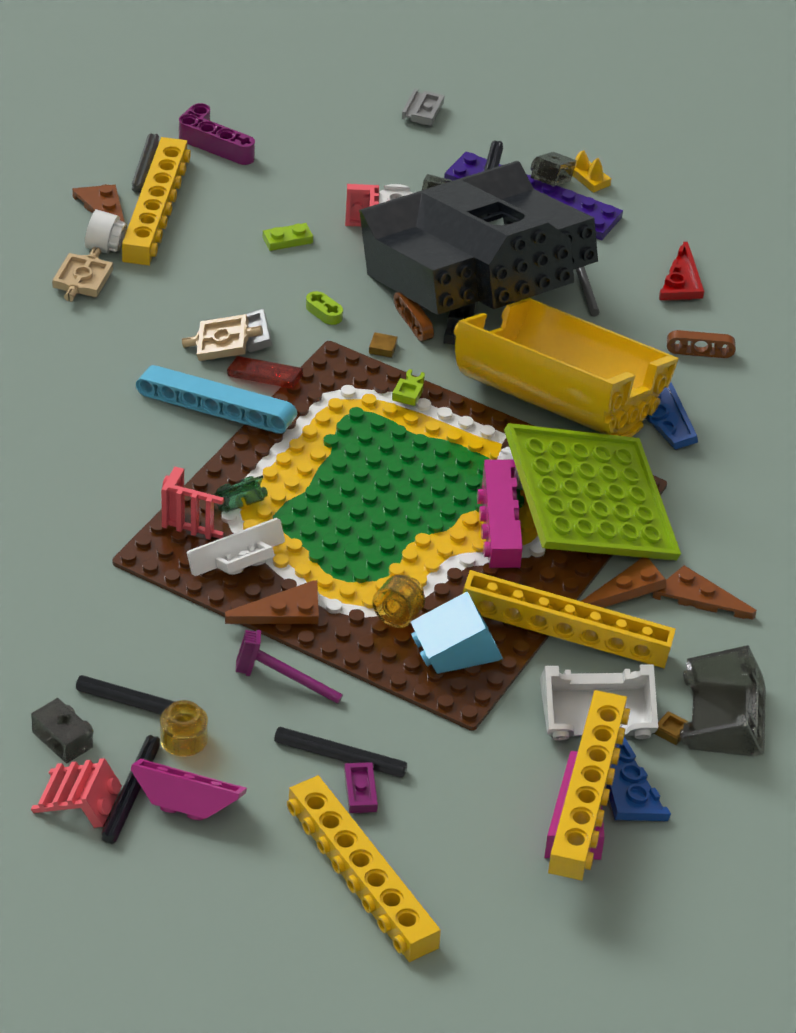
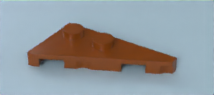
[72,184,127,231]
[581,557,667,608]
[653,565,757,620]
[225,580,319,624]

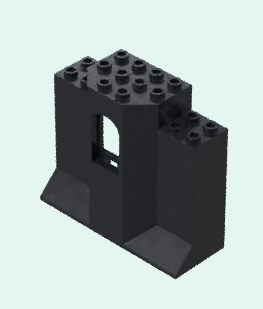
[359,161,598,315]

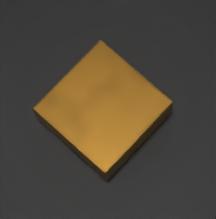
[369,332,398,358]
[653,711,691,745]

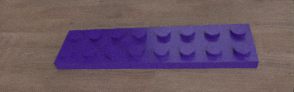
[444,151,623,240]

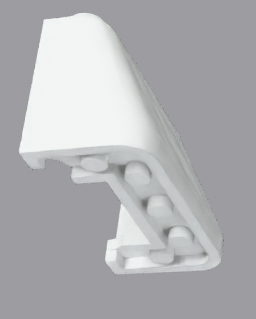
[540,664,658,741]

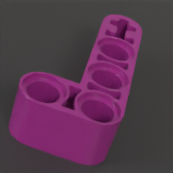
[179,103,255,165]

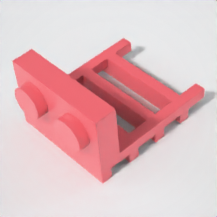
[345,184,379,227]
[161,466,224,540]
[31,758,122,828]

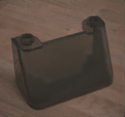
[680,645,766,757]

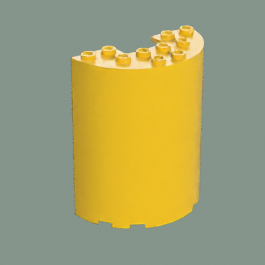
[454,298,679,437]

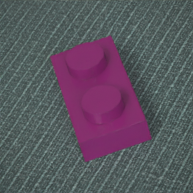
[344,762,378,813]

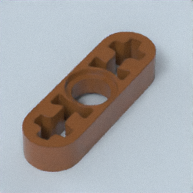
[394,292,434,341]
[667,330,736,358]

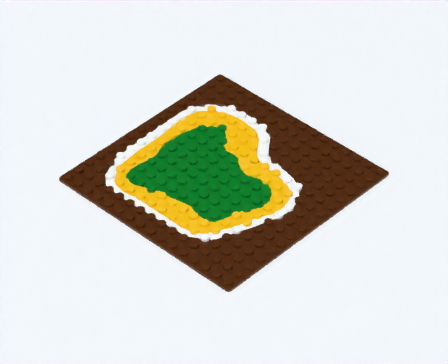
[112,341,667,731]

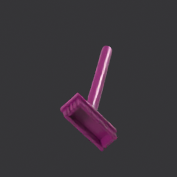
[235,630,343,704]

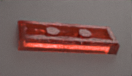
[227,356,303,389]

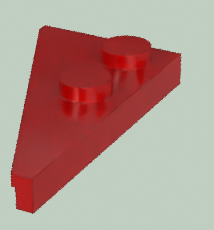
[659,242,704,300]

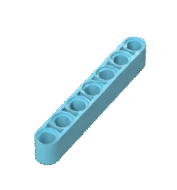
[136,365,297,434]

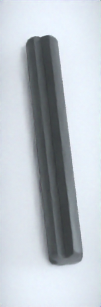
[132,133,159,192]

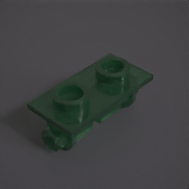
[215,475,268,513]

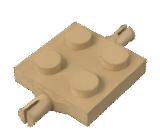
[52,247,113,302]
[182,314,263,361]

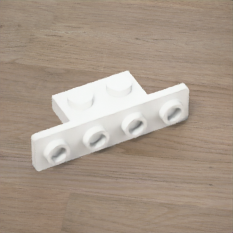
[187,518,285,576]

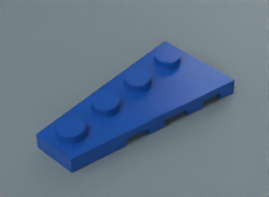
[646,381,698,450]
[606,737,671,821]

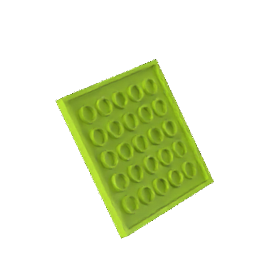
[504,423,681,561]

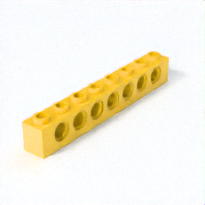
[122,137,191,266]
[463,570,676,669]
[548,690,630,881]
[287,775,441,962]

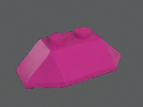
[131,758,247,820]

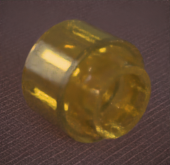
[372,575,425,628]
[160,700,208,756]

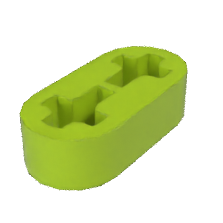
[306,291,343,325]

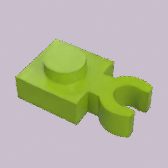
[392,369,425,406]

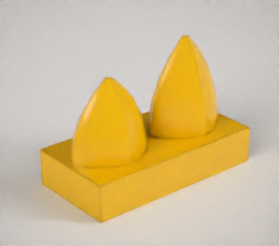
[566,150,611,193]

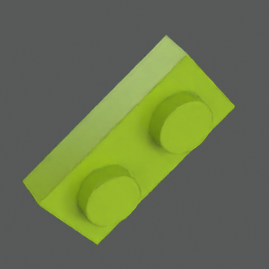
[262,223,313,251]

